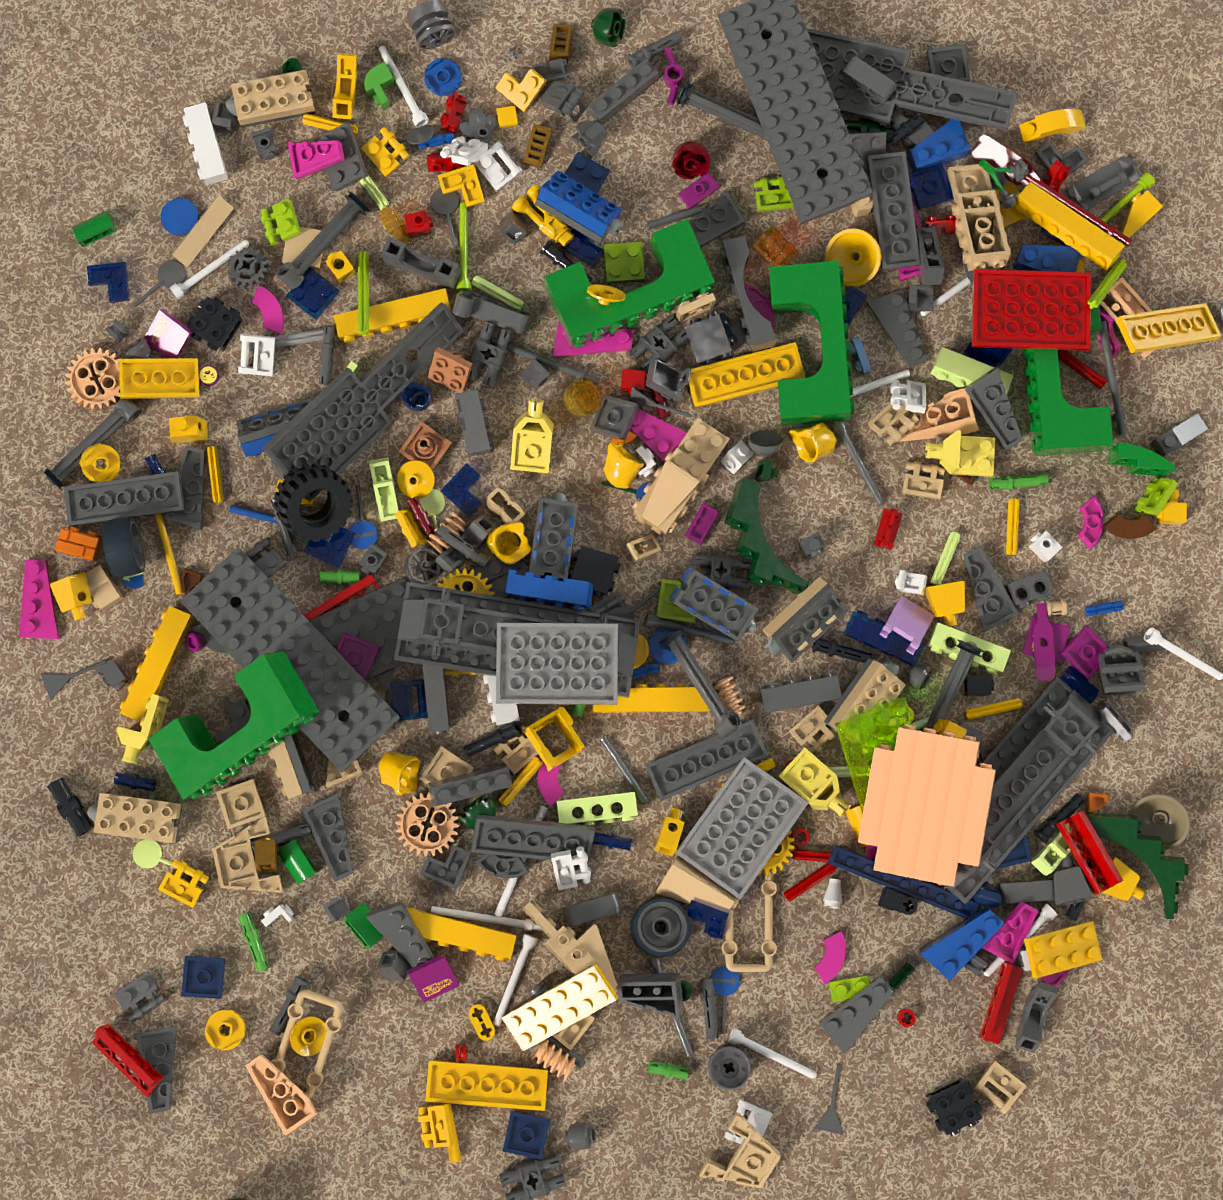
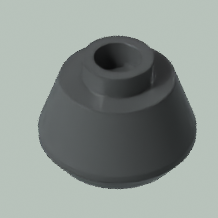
[125,338,151,359]
[907,664,932,690]

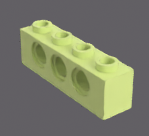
[927,623,1011,675]
[557,792,638,826]

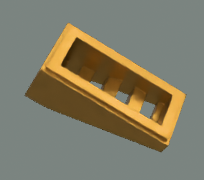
[549,24,572,65]
[523,124,552,168]

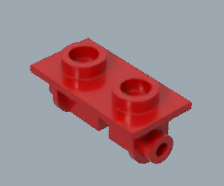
[440,91,466,134]
[427,152,466,172]
[1042,160,1071,192]
[922,215,957,235]
[873,508,902,550]

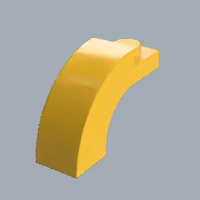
[332,53,358,119]
[1019,109,1086,144]

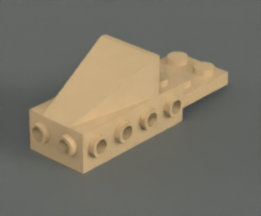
[948,164,1011,271]
[633,418,730,535]
[522,902,618,993]

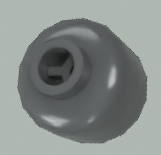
[565,1123,596,1150]

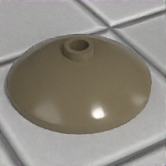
[1130,793,1190,850]

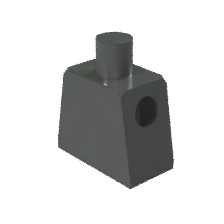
[1054,857,1098,907]

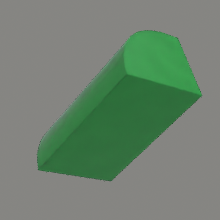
[72,211,117,247]
[277,839,318,885]
[343,902,384,950]

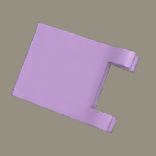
[880,595,934,655]

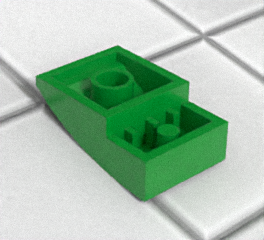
[1108,442,1176,477]

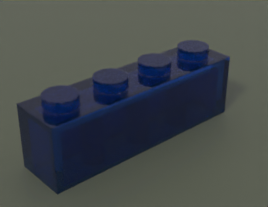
[842,610,925,666]

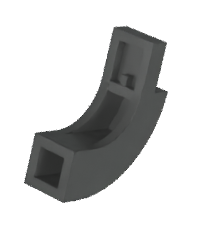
[435,515,497,574]
[1015,982,1058,1053]

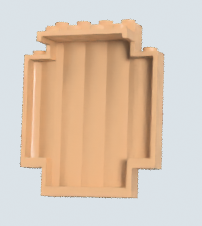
[858,724,996,886]

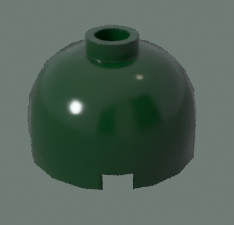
[591,8,626,48]
[457,793,497,830]

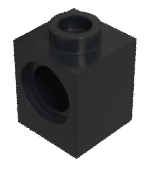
[964,675,994,696]

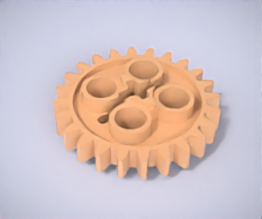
[65,348,121,411]
[395,792,460,857]

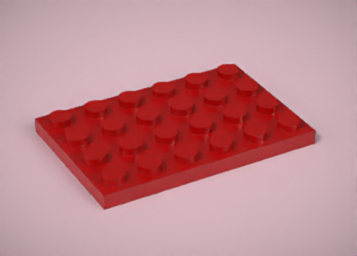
[972,269,1091,351]

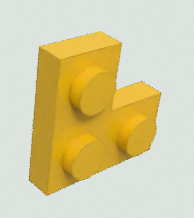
[496,69,547,112]
[437,164,485,208]

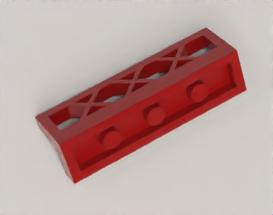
[304,574,381,621]
[1056,810,1124,895]
[979,962,1023,1045]
[91,1024,163,1097]

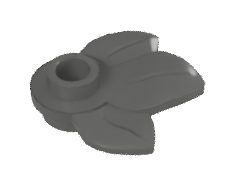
[459,108,497,143]

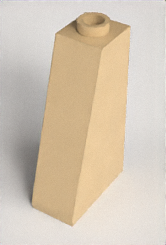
[656,855,739,915]

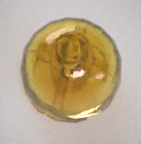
[563,378,601,418]

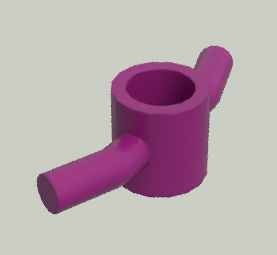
[664,47,683,105]

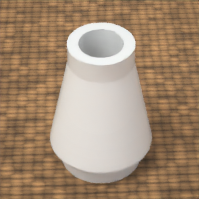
[823,879,842,909]

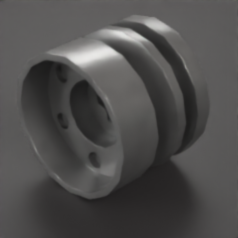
[407,0,456,50]
[708,1046,751,1090]

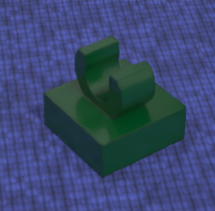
[755,460,779,482]

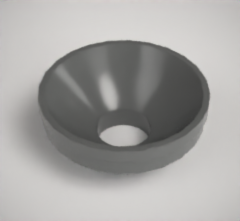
[748,431,783,457]

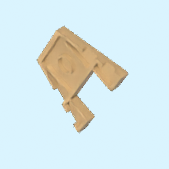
[212,817,284,893]
[699,1112,781,1188]

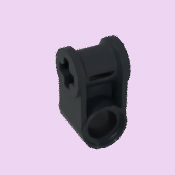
[878,887,918,915]

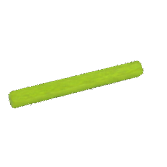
[358,251,369,335]
[1088,259,1127,309]

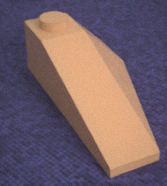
[897,388,979,442]
[245,1055,318,1136]

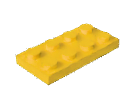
[119,358,199,399]
[1024,921,1103,978]

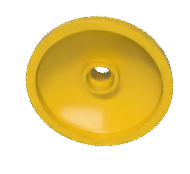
[825,228,881,287]

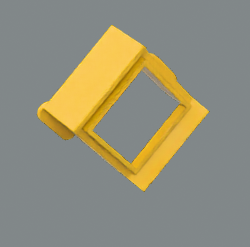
[523,707,585,772]

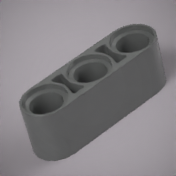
[841,56,897,103]
[999,879,1055,903]
[562,892,622,927]

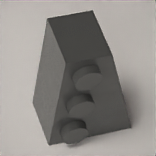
[455,389,494,457]
[617,973,684,1019]

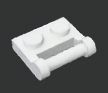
[473,142,523,193]
[238,333,275,376]
[724,1099,772,1144]

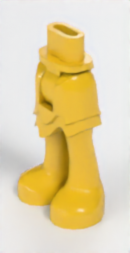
[512,184,575,247]

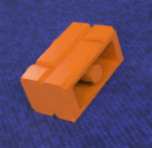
[55,526,103,562]

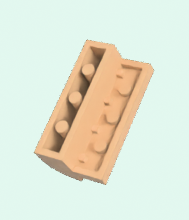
[1099,277,1154,359]

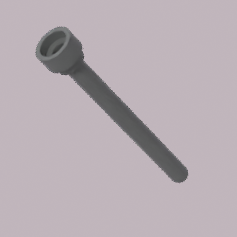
[831,421,884,505]
[644,612,735,645]

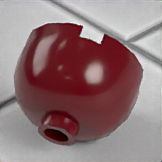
[672,140,710,180]

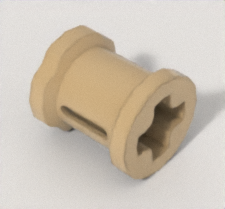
[1044,599,1067,618]

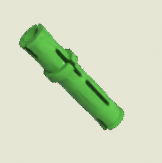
[989,473,1049,490]
[238,912,270,972]

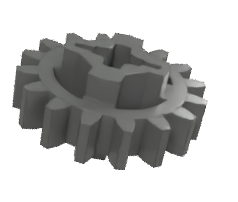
[227,247,269,289]

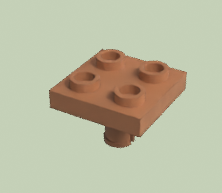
[428,347,473,393]
[398,421,452,471]

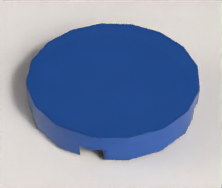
[424,58,462,96]
[160,198,199,237]
[649,627,687,664]

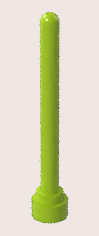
[1095,172,1156,228]
[456,202,471,292]

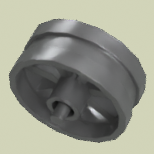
[404,549,442,585]

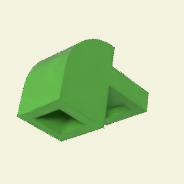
[364,62,395,110]

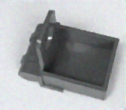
[539,80,585,122]
[646,359,691,402]

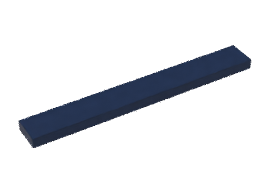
[827,844,980,919]

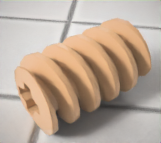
[427,512,467,554]
[713,676,745,715]
[532,1040,576,1082]

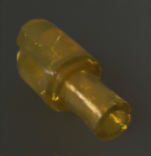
[379,208,412,246]

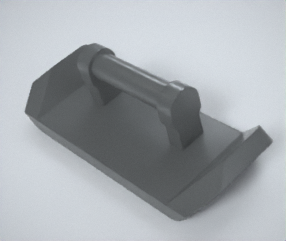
[1068,156,1142,210]

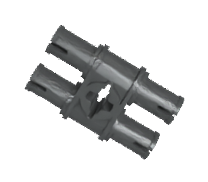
[627,315,689,375]
[468,322,513,387]
[692,553,751,590]
[499,1154,566,1200]

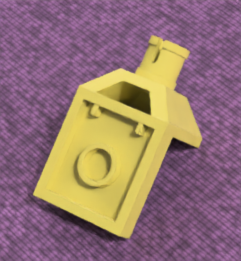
[510,398,554,473]
[925,430,995,477]
[117,694,169,765]
[779,748,851,817]

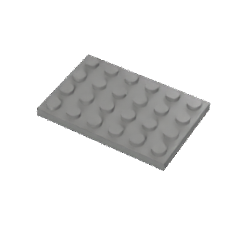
[496,623,618,705]
[675,757,809,900]

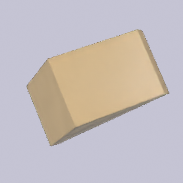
[626,533,661,564]

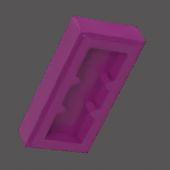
[678,172,720,209]
[684,502,720,546]

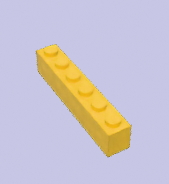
[1013,182,1125,271]
[333,288,452,343]
[120,606,194,723]
[593,684,710,713]
[406,907,517,962]

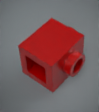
[404,210,434,238]
[620,369,648,395]

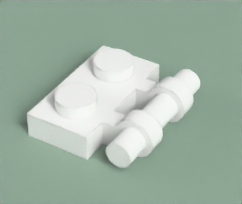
[440,136,488,166]
[891,380,926,414]
[551,847,591,891]

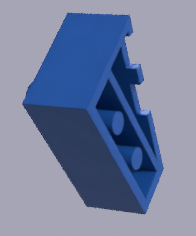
[907,119,970,175]
[1013,245,1081,272]

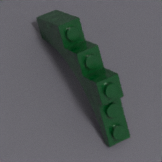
[724,477,810,594]
[1088,812,1189,919]

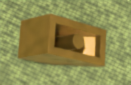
[255,837,278,874]

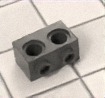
[1005,571,1053,609]

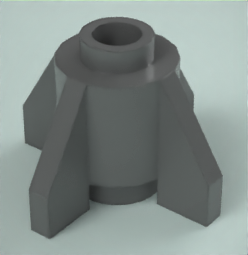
[571,121,606,158]

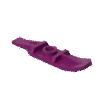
[1033,603,1055,681]

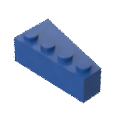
[505,569,594,611]
[919,906,1005,981]

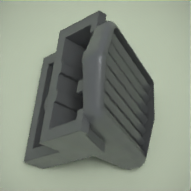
[1099,644,1145,695]

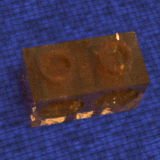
[753,226,800,267]

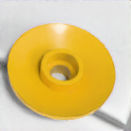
[587,284,626,305]
[397,460,435,499]
[290,1016,327,1057]

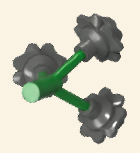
[979,158,1029,209]

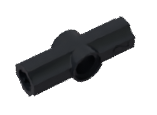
[47,778,93,837]

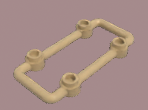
[721,870,777,972]
[271,989,343,1099]

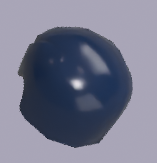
[401,382,432,412]

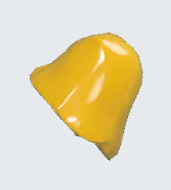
[789,423,836,463]
[603,442,644,489]
[486,522,532,565]
[378,751,420,795]

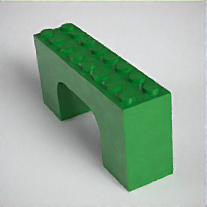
[544,219,715,349]
[769,260,855,426]
[1022,293,1113,456]
[149,651,319,800]

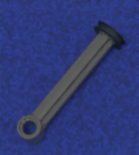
[677,80,768,142]
[277,191,370,289]
[42,399,142,491]
[659,628,742,737]
[920,640,984,731]

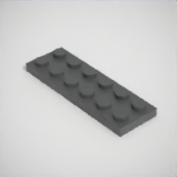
[867,151,921,270]
[64,471,185,526]
[645,720,768,802]
[471,814,595,864]

